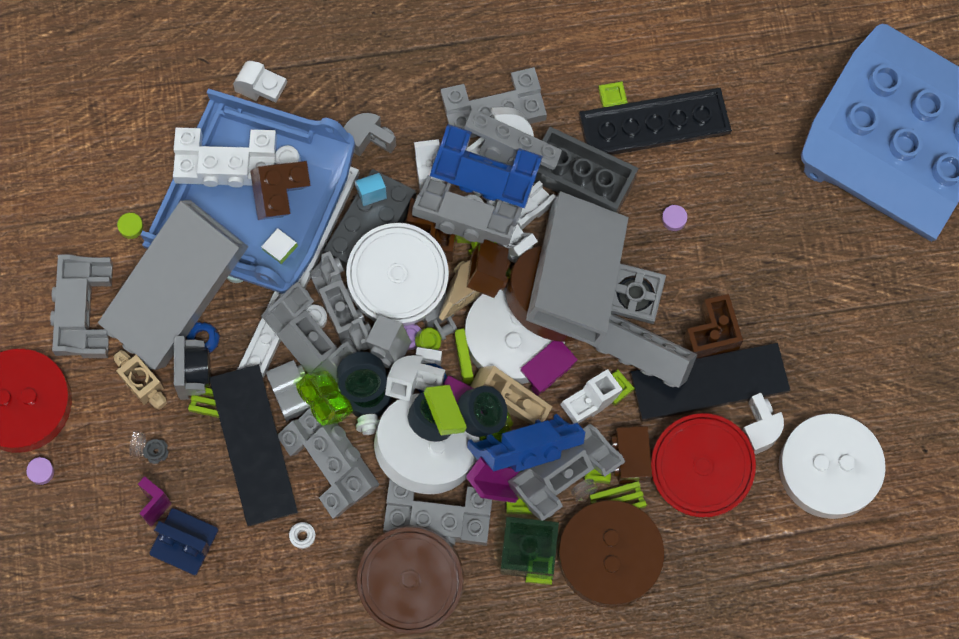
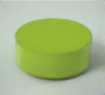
[117,213,144,239]
[415,328,441,350]

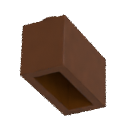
[467,239,510,298]
[611,426,652,484]

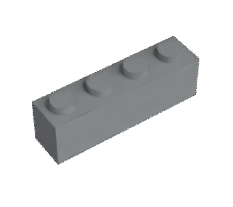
[590,313,698,388]

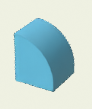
[355,173,387,206]

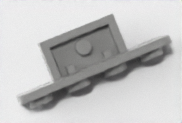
[464,109,562,170]

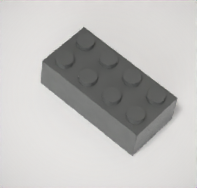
[534,127,639,213]
[324,169,416,271]

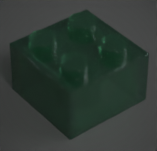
[501,517,559,580]

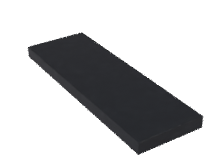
[579,87,732,155]
[630,343,790,422]
[209,364,298,527]

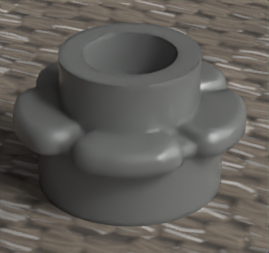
[143,439,169,464]

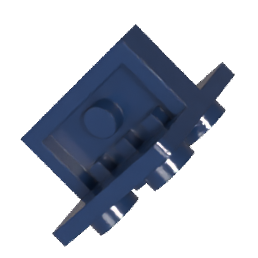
[149,508,219,576]

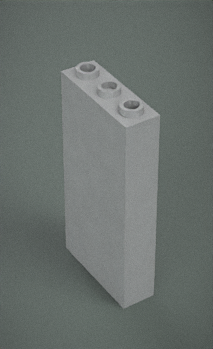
[526,191,629,347]
[98,200,249,370]

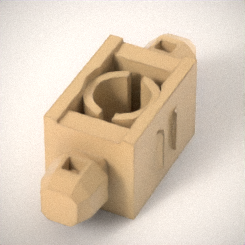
[114,350,167,410]

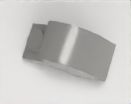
[343,113,396,156]

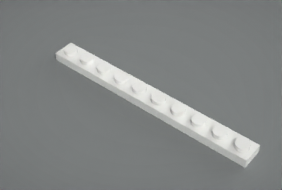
[237,166,360,378]

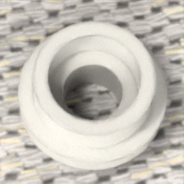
[356,414,380,435]
[289,522,316,549]

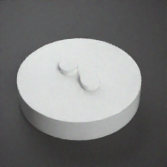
[346,223,449,326]
[465,289,565,384]
[374,394,480,494]
[779,414,885,519]

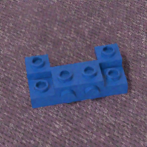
[430,124,543,208]
[467,414,586,472]

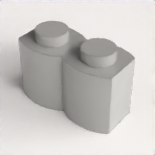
[266,360,316,422]

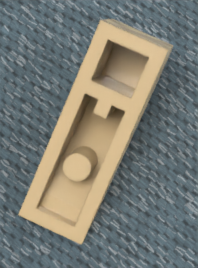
[439,260,482,321]
[470,366,552,425]

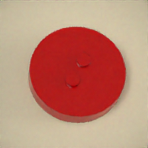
[0,349,72,453]
[651,413,756,518]

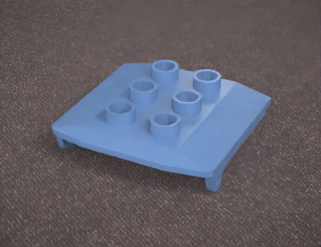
[801,24,959,242]
[141,88,355,293]

